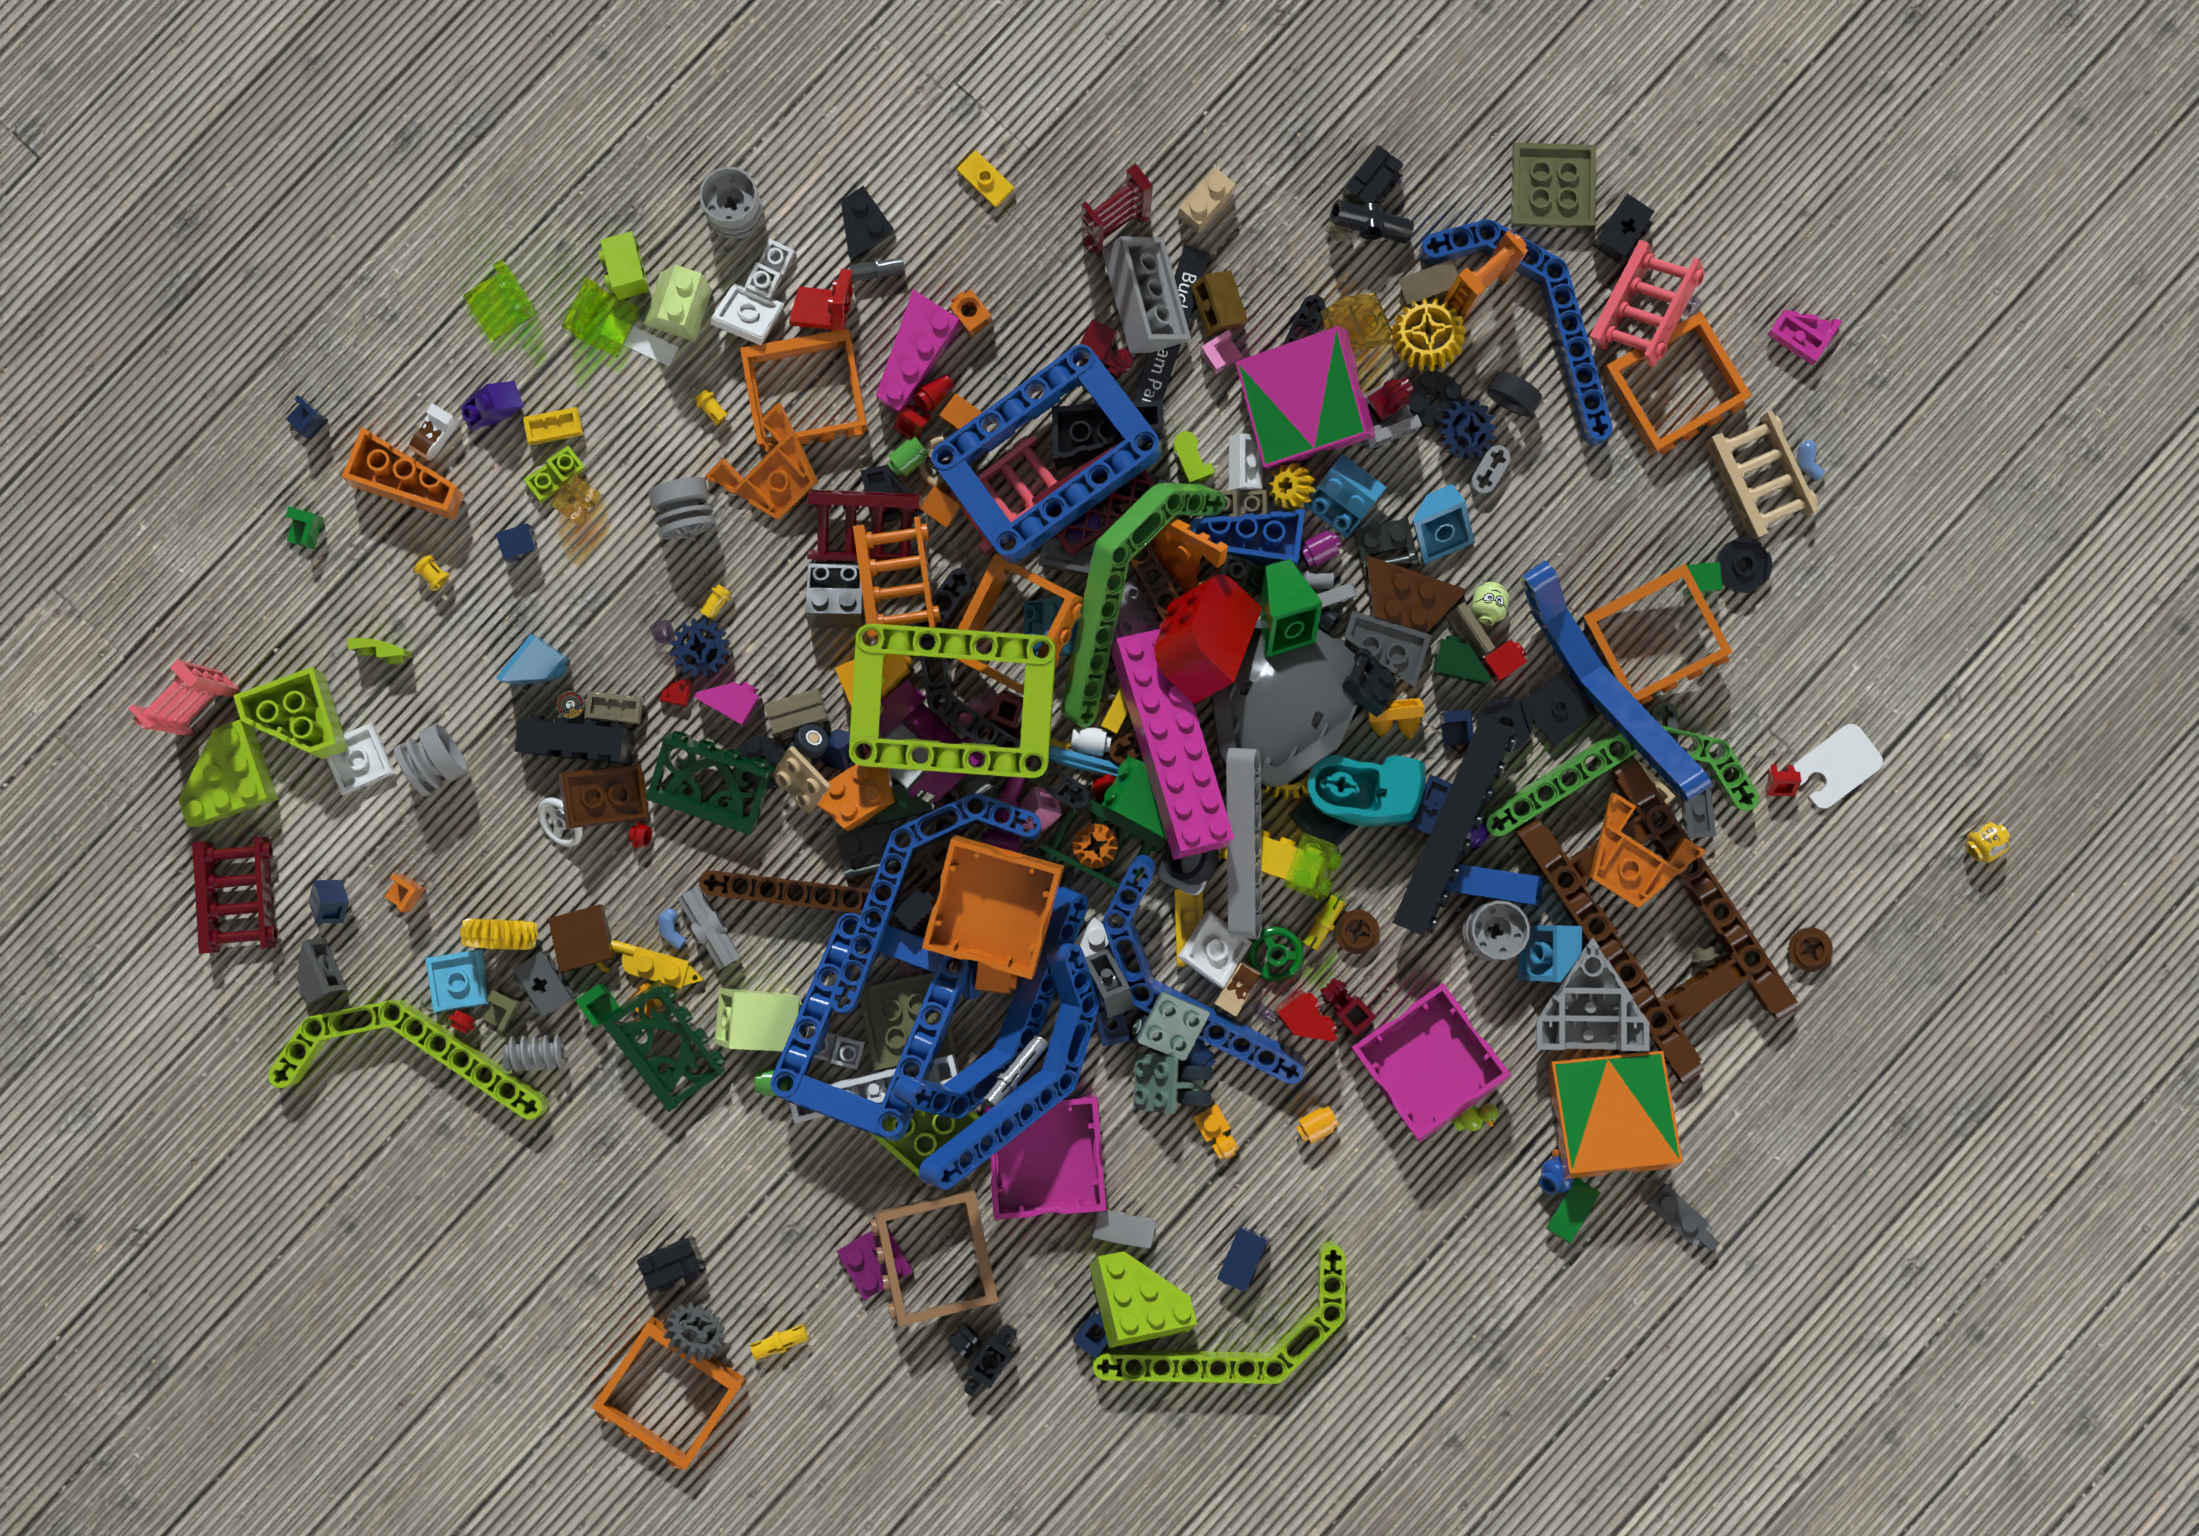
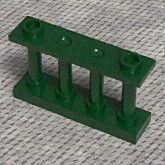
[1037,788,1167,899]

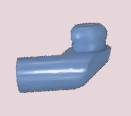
[1797,440,1826,482]
[658,908,687,950]

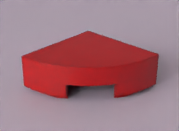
[659,679,693,707]

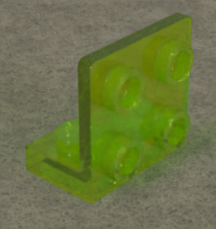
[463,259,539,341]
[561,278,641,357]
[1283,833,1342,902]

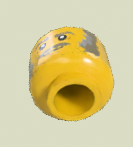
[1965,821,2010,863]

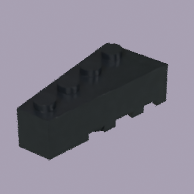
[1052,400,1165,470]
[514,714,635,765]

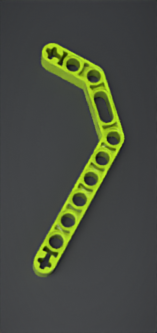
[268,1000,548,1120]
[1093,1241,1346,1384]

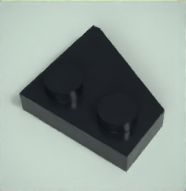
[841,186,895,262]
[860,465,925,524]

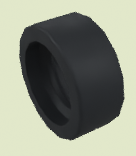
[1487,371,1542,417]
[1163,843,1219,885]

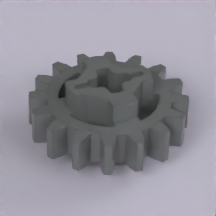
[663,1302,726,1362]

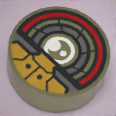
[557,691,586,719]

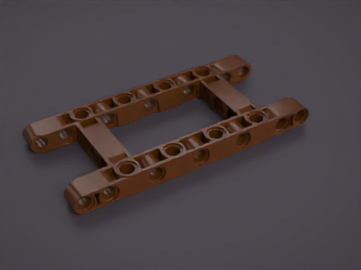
[1514,755,1800,1085]

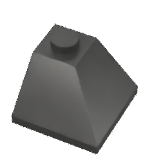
[297,938,347,1004]

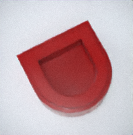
[1092,774,1115,801]

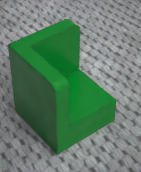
[285,506,324,549]
[1683,562,1723,595]
[575,983,620,1028]

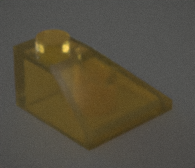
[1321,292,1393,350]

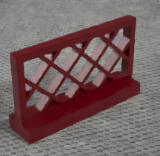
[1032,440,1155,557]

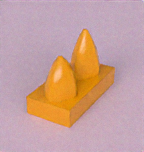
[1365,698,1425,740]

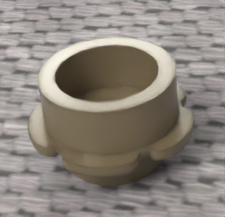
[1692,945,1719,967]

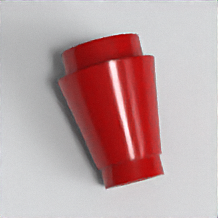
[913,374,954,412]

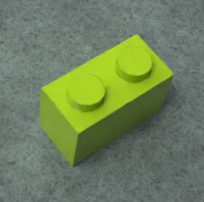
[598,231,650,300]

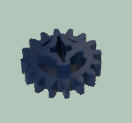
[1436,399,1497,459]
[669,618,731,678]

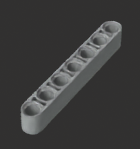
[1226,748,1262,939]

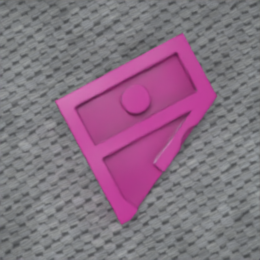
[1767,310,1842,365]

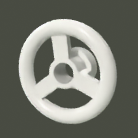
[538,798,583,847]

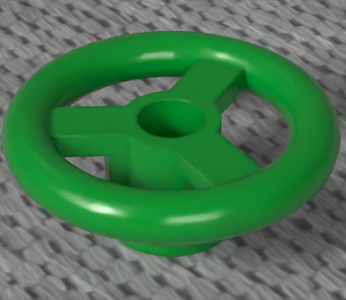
[1248,927,1304,982]

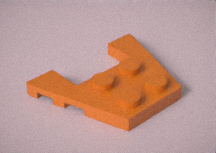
[705,403,818,520]
[1152,517,1228,593]
[817,743,895,832]
[1589,792,1706,908]

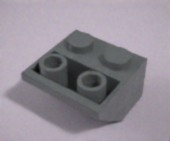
[805,563,865,628]

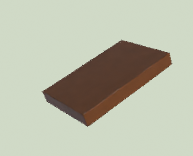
[558,764,649,829]

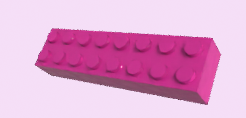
[1111,629,1234,860]

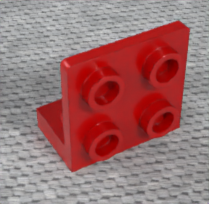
[789,269,853,331]

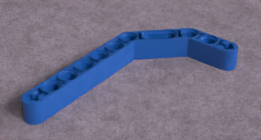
[1419,219,1613,445]
[1520,560,1712,802]
[830,793,1042,1014]
[1103,855,1305,1084]
[893,887,1089,1119]
[919,941,1099,1190]

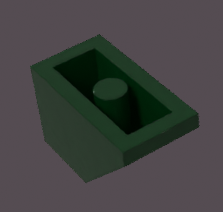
[1431,636,1491,685]
[877,781,934,824]

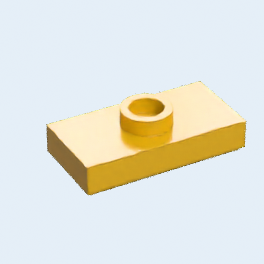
[957,150,1015,209]
[523,407,584,446]

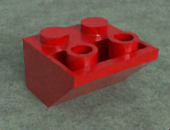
[1273,990,1338,1042]

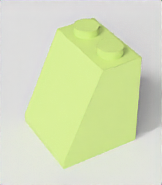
[643,265,713,342]
[714,988,802,1052]

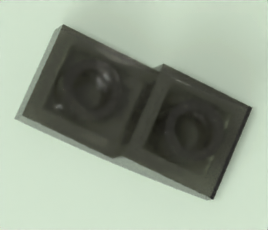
[1220,554,1266,596]

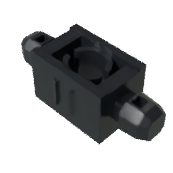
[964,1323,1017,1397]

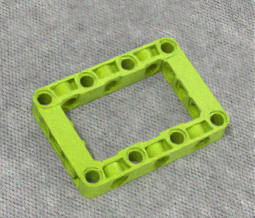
[849,623,1056,778]

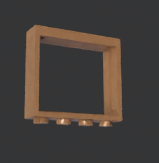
[870,1189,998,1327]

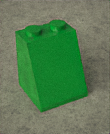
[1260,559,1323,658]
[1102,756,1167,840]

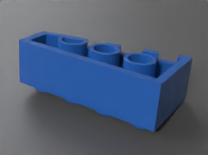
[1190,509,1305,566]

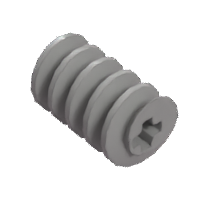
[503,1035,566,1072]

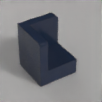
[286,395,328,439]
[496,523,536,563]
[1439,709,1474,747]
[821,729,865,772]
[309,880,349,923]

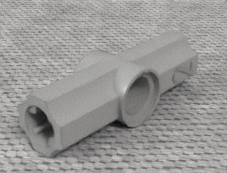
[677,886,741,970]

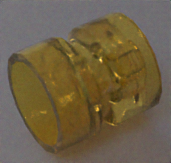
[551,474,603,526]

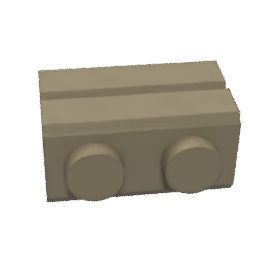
[765,688,830,740]

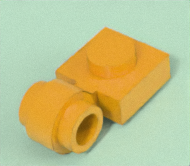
[1192,1103,1239,1160]

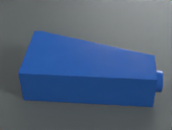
[1447,864,1544,907]

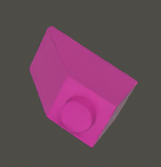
[694,681,762,727]

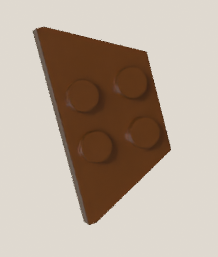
[1365,556,1466,633]

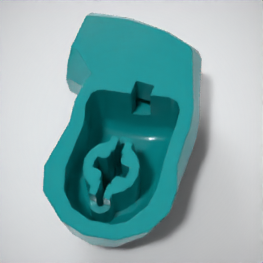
[1306,755,1426,827]

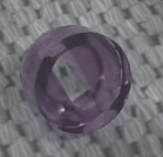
[650,620,674,644]

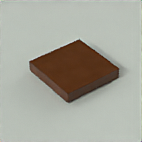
[548,904,615,973]

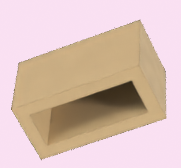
[1178,167,1236,234]

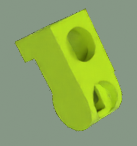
[1173,431,1215,484]

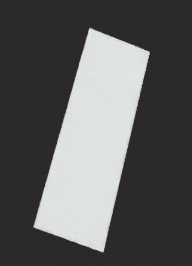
[601,315,679,366]

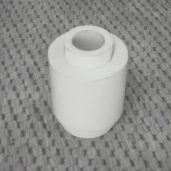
[1071,727,1112,757]

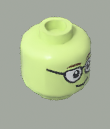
[1471,582,1510,625]

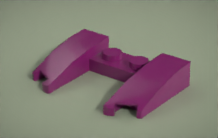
[863,680,985,805]

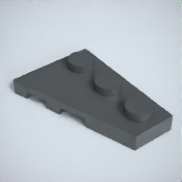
[1343,611,1432,688]

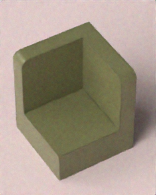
[483,989,524,1033]

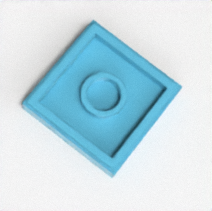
[425,949,491,1013]

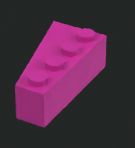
[876,289,961,415]

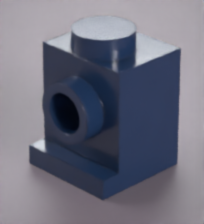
[1096,1006,1130,1046]
[1073,1310,1107,1358]

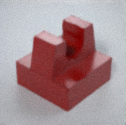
[893,404,931,440]
[1765,764,1802,796]

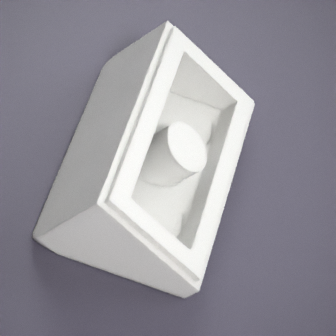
[1229,433,1263,491]

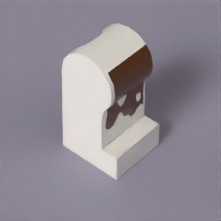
[409,403,460,461]

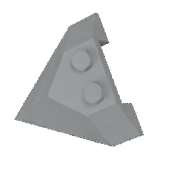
[1536,937,1649,1051]

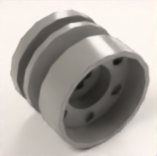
[699,166,764,239]
[648,477,716,539]
[394,723,468,797]
[1461,901,1530,961]

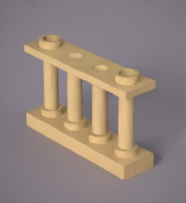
[1705,410,1819,539]

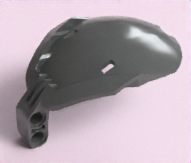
[1211,619,1365,811]

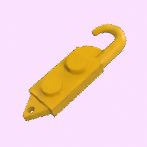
[596,940,704,989]

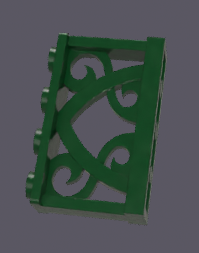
[645,731,774,835]
[602,979,726,1112]

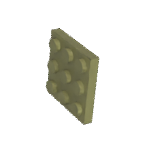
[1511,143,1596,229]
[860,972,957,1071]

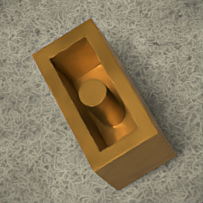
[1191,270,1248,336]

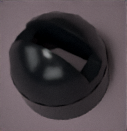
[1319,608,1341,633]

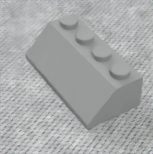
[1102,236,1191,353]

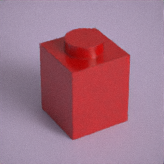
[1480,639,1527,683]

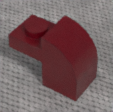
[988,689,1023,748]

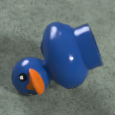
[1538,1149,1574,1195]

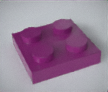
[836,1223,913,1300]

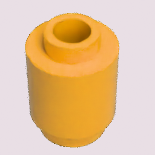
[1296,1106,1339,1144]

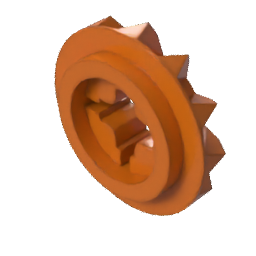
[1073,824,1118,868]

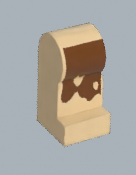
[1213,960,1261,1017]

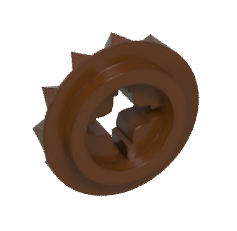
[1335,910,1380,954]
[1787,927,1833,972]

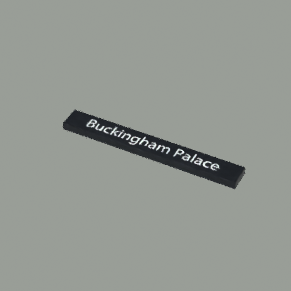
[1133,245,1211,451]

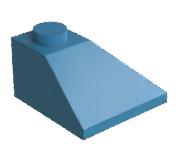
[1412,484,1475,564]
[496,634,570,686]
[1518,925,1582,982]

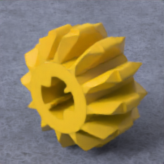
[1268,463,1316,511]

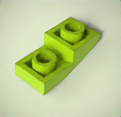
[523,446,585,504]
[347,638,412,664]

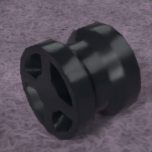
[947,1322,983,1358]

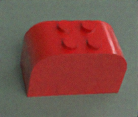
[1154,575,1262,704]

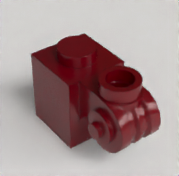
[1079,319,1133,379]
[1366,377,1414,425]
[1320,978,1377,1036]

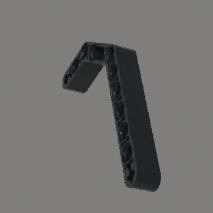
[915,568,1091,812]

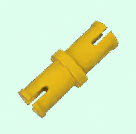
[1303,895,1346,951]
[750,1323,809,1361]

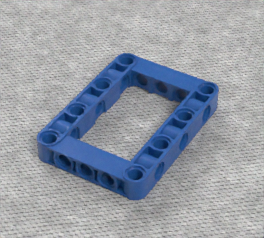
[931,344,1162,563]
[770,912,971,1141]

